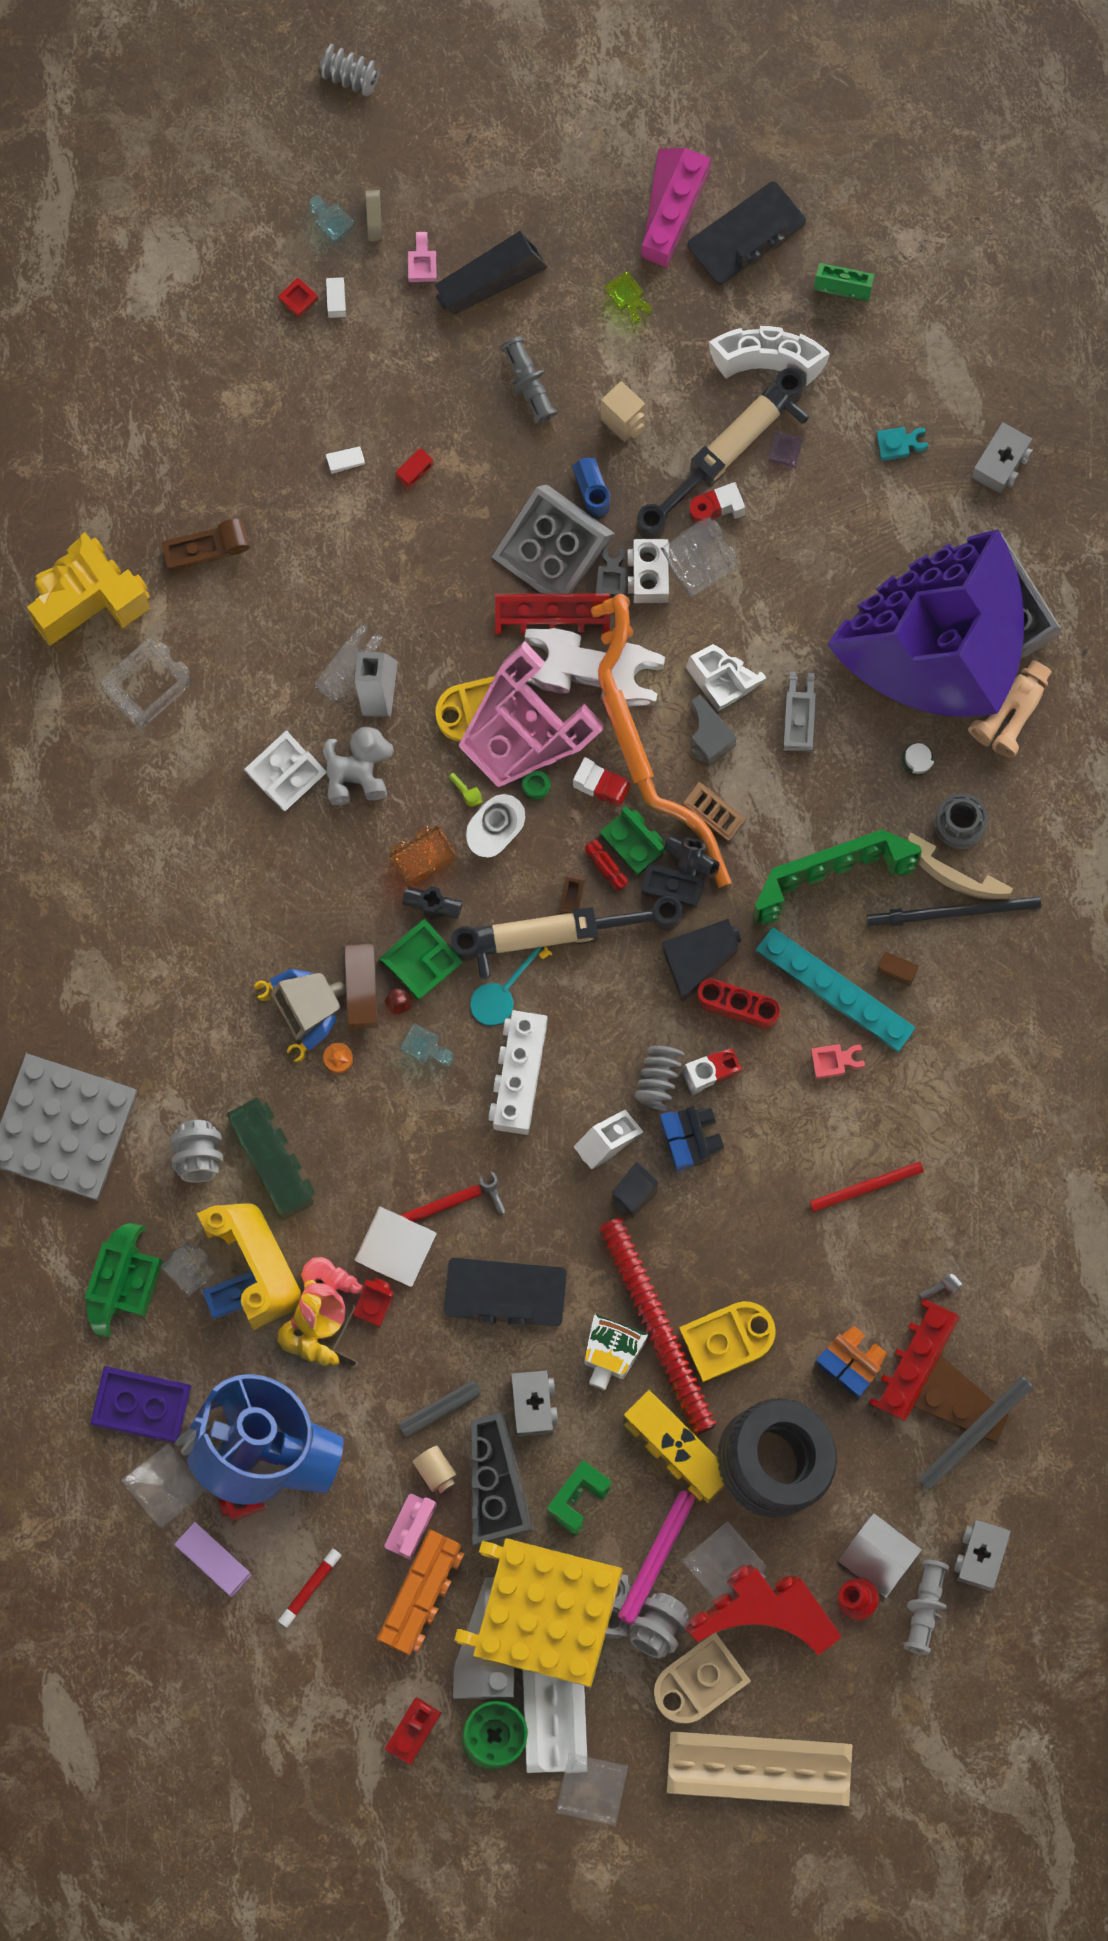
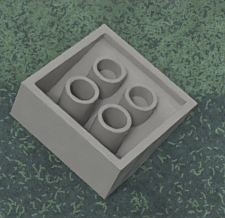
[492,484,615,594]

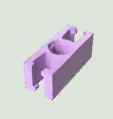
[175,1522,252,1598]

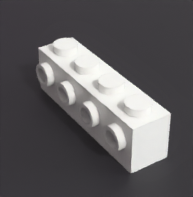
[489,1010,547,1135]

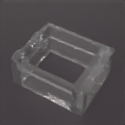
[99,637,191,730]

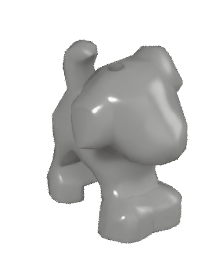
[323,727,394,805]

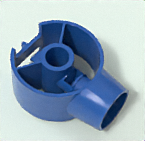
[187,1374,344,1504]

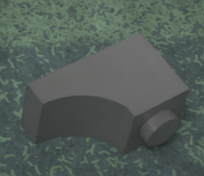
[690,695,737,766]

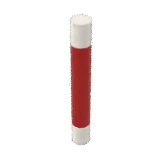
[278,1548,342,1628]

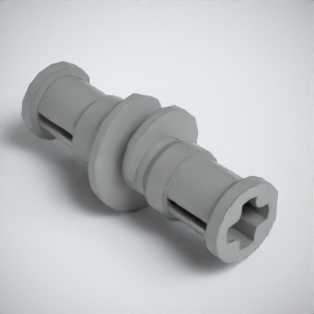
[904,1559,949,1655]

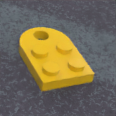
[436,676,527,742]
[679,1301,775,1383]

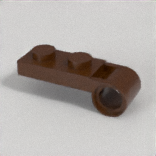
[162,518,250,572]

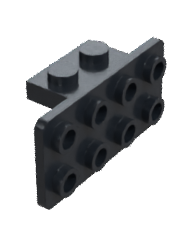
[687,181,806,285]
[444,1258,567,1328]

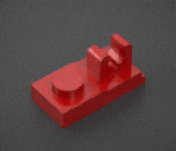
[385,1697,442,1765]

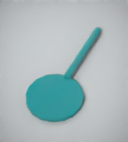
[470,947,542,1026]

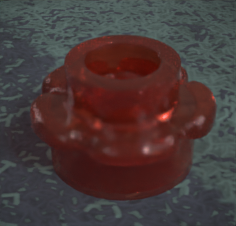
[384,989,413,1014]

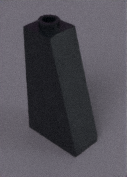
[435,230,548,314]

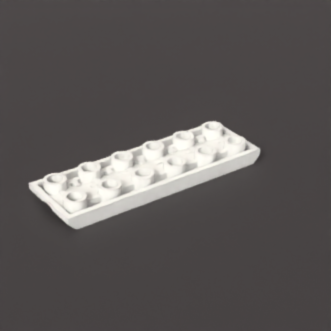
[523,1670,588,1773]

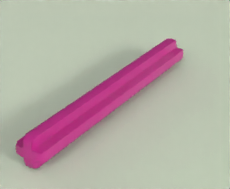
[618,1490,695,1624]

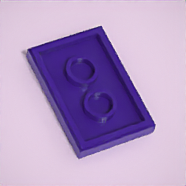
[90,1366,192,1443]

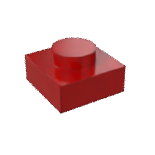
[278,277,319,318]

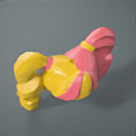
[277,1257,363,1366]

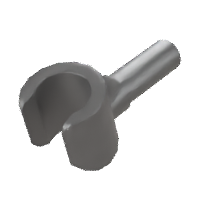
[480,1172,506,1214]
[920,1274,962,1299]

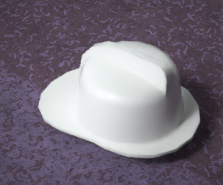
[466,794,526,858]

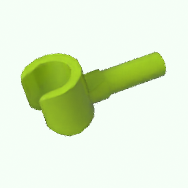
[449,773,482,807]

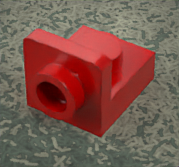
[352,1278,394,1328]

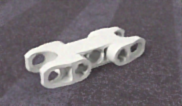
[525,628,665,707]

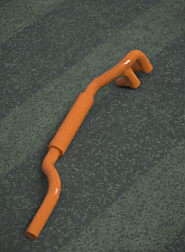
[591,594,732,888]

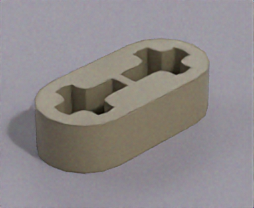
[366,189,383,242]

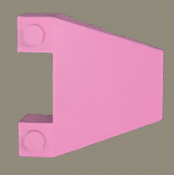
[458,641,604,787]

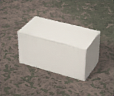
[326,277,346,318]

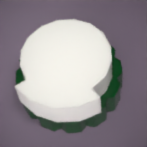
[901,743,934,776]

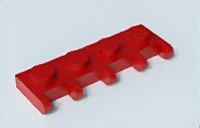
[495,593,610,634]
[868,1299,960,1421]

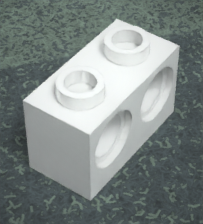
[628,539,669,603]

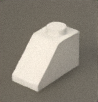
[574,1110,643,1169]

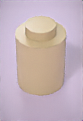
[413,1445,457,1494]

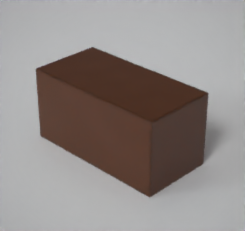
[877,951,919,986]

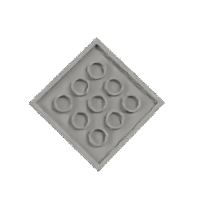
[0,1053,138,1201]

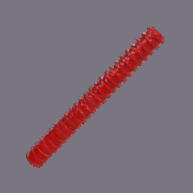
[599,1218,717,1435]

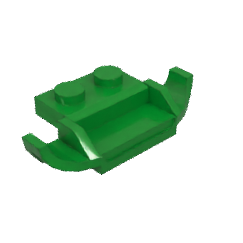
[84,1223,164,1338]

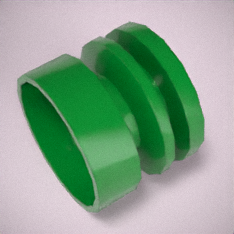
[461,1701,528,1770]

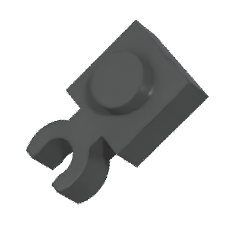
[596,547,627,598]

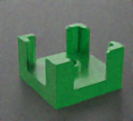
[547,1460,612,1536]

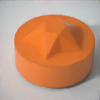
[323,1043,353,1074]

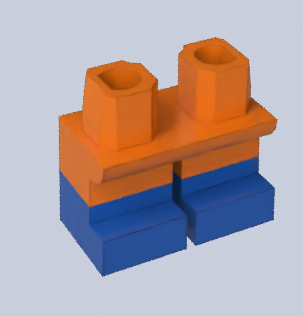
[814,1326,887,1400]

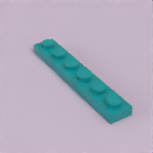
[756,927,916,1053]

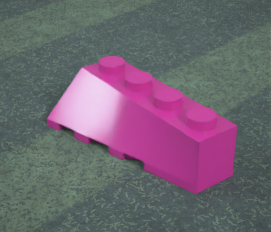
[641,148,711,268]

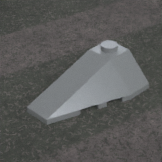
[453,1577,514,1700]

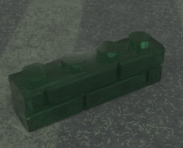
[227,1098,316,1220]

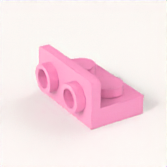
[385,1494,437,1560]

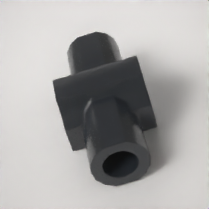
[664,835,720,878]
[402,886,463,919]

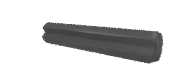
[399,1381,481,1437]

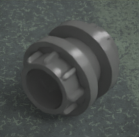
[935,793,988,850]

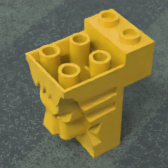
[27,532,150,646]

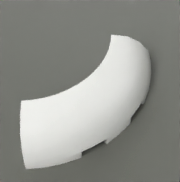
[709,326,829,386]

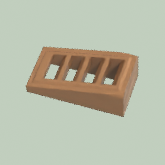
[682,782,746,843]

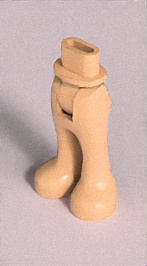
[968,660,1052,758]

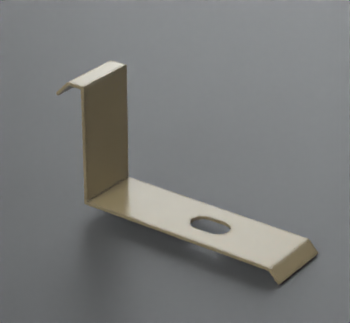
[332,1304,358,1369]

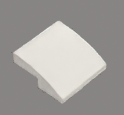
[243,730,327,811]
[355,1206,437,1287]

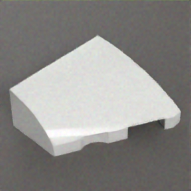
[685,644,766,712]

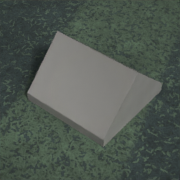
[838,1513,922,1598]

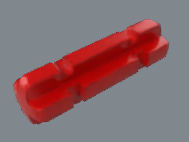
[585,839,628,892]

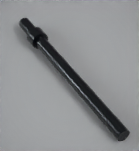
[867,896,1041,927]

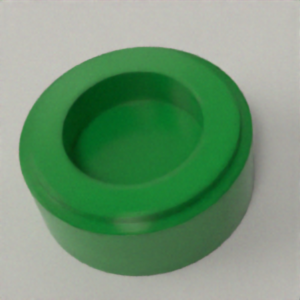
[522,770,551,801]

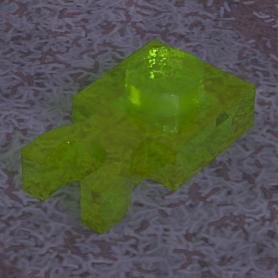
[604,271,653,325]

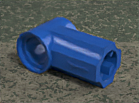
[572,457,610,518]

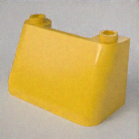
[197,1203,301,1331]

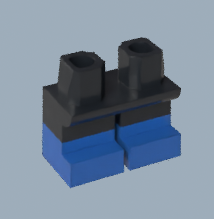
[660,1106,724,1173]

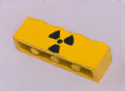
[623,1390,725,1503]

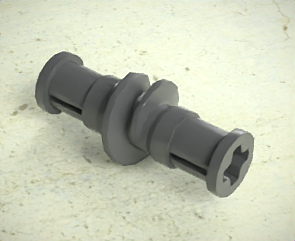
[499,336,558,424]

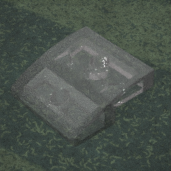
[556,1753,628,1826]

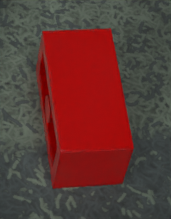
[396,448,434,489]

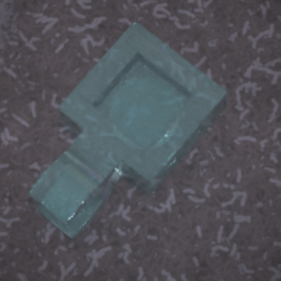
[308,194,355,244]
[400,1023,455,1067]

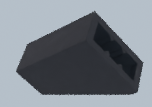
[662,919,741,1002]

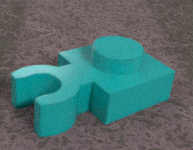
[876,427,928,461]

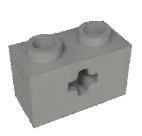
[972,422,1033,494]
[511,1370,558,1437]
[954,1520,1011,1591]

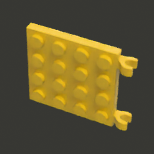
[454,1538,623,1688]

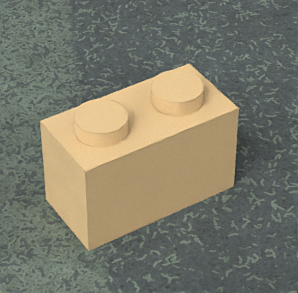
[601,381,646,442]

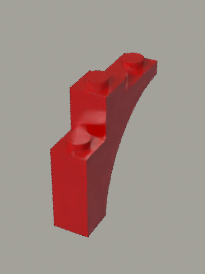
[684,1564,842,1655]

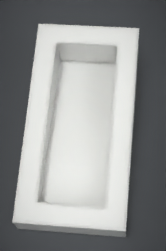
[326,446,365,474]

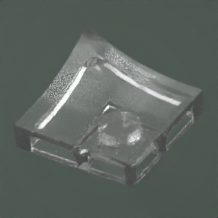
[121,1444,207,1529]

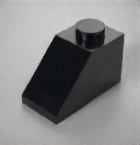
[612,1162,659,1218]

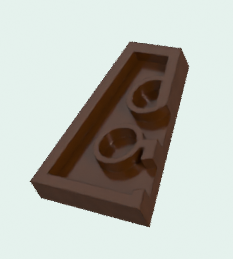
[914,1355,1009,1444]

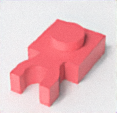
[811,1044,865,1079]

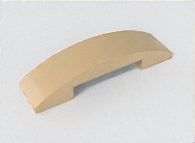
[907,833,1013,901]

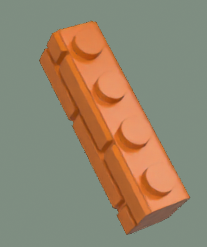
[377,1529,465,1656]

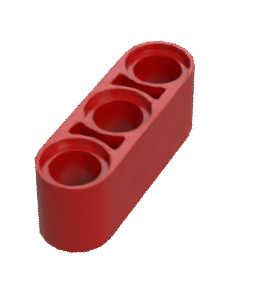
[697,979,780,1029]

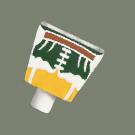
[584,1314,648,1390]

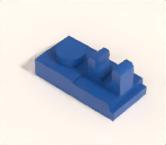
[202,1271,257,1319]

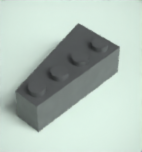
[471,1412,535,1547]

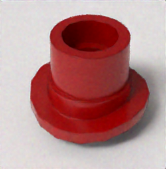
[838,1578,879,1620]

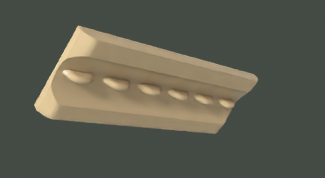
[667,1732,852,1806]

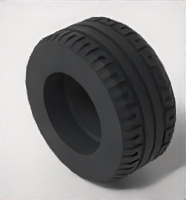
[717,1398,837,1518]

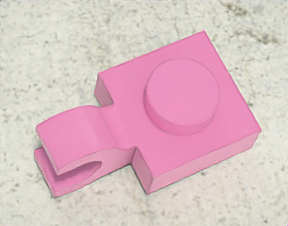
[408,232,437,282]

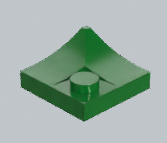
[379,919,463,1001]

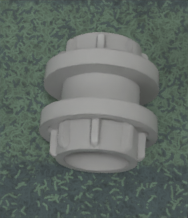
[170,1120,224,1183]
[629,1593,689,1658]

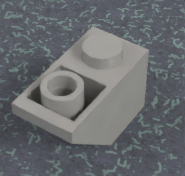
[355,652,398,717]

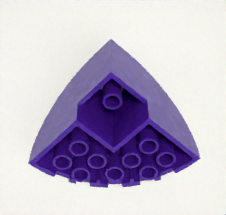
[827,530,1024,717]

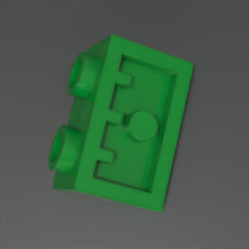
[814,262,875,301]
[599,806,664,877]

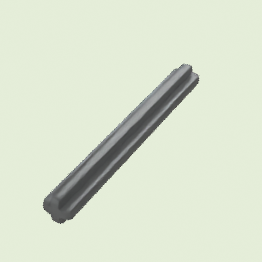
[919,1376,1033,1490]

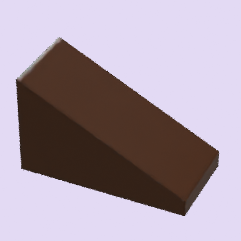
[560,872,586,913]

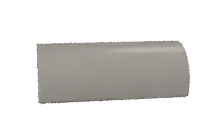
[1000,532,1062,658]

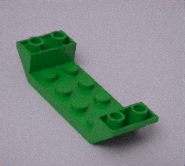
[753,829,922,925]

